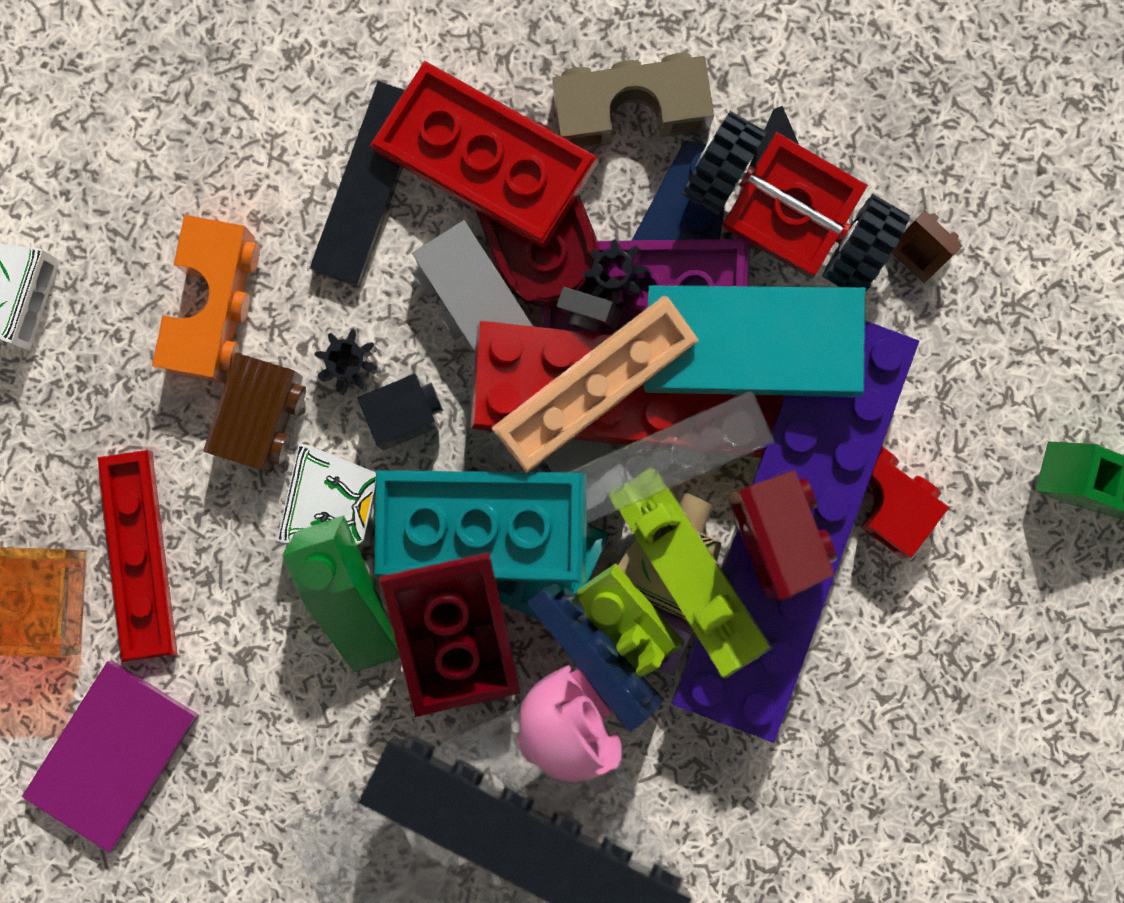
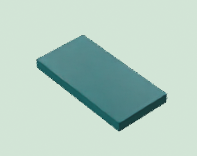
[644,285,865,397]
[374,470,587,583]

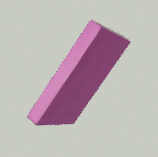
[22,660,199,853]

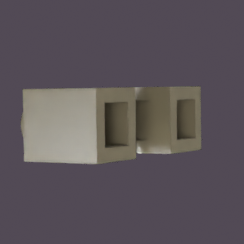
[552,53,714,148]

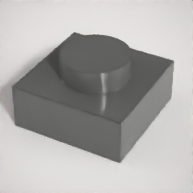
[556,286,623,334]

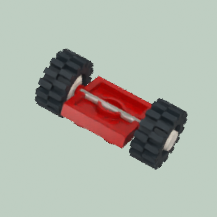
[682,111,911,292]

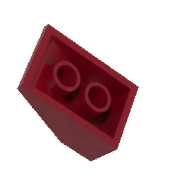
[380,552,521,717]

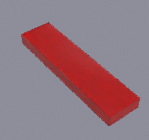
[97,450,178,662]

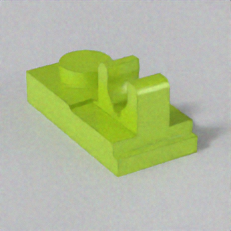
[575,563,684,678]

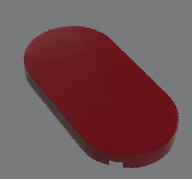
[476,116,600,307]

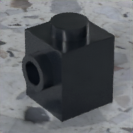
[357,373,444,451]

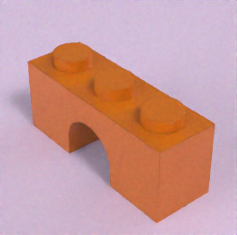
[152,215,260,384]

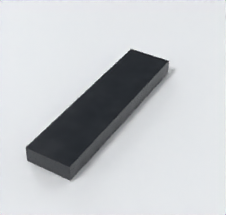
[309,81,405,288]

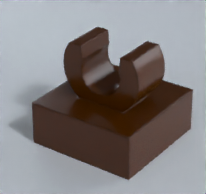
[892,210,963,284]

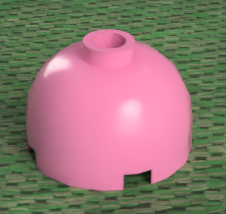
[517,666,622,783]

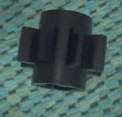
[583,239,652,309]
[314,329,381,395]

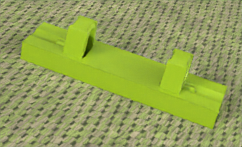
[609,466,772,678]

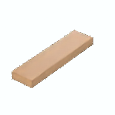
[492,296,699,473]

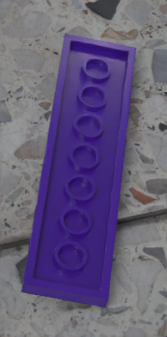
[671,320,920,743]

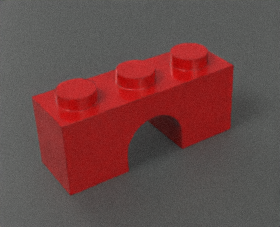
[860,447,950,559]

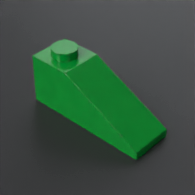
[1035,441,1124,520]
[282,515,400,672]

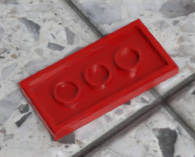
[370,60,599,249]

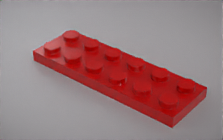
[471,320,784,458]

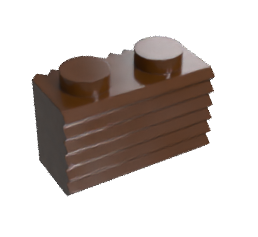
[203,353,306,473]

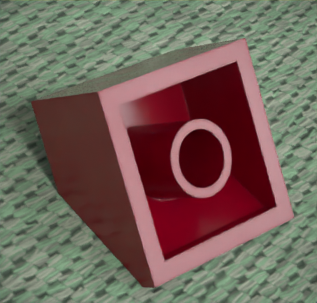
[726,470,837,600]

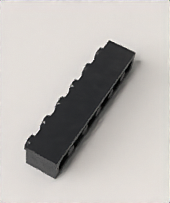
[357,734,692,903]

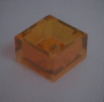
[0,547,87,657]

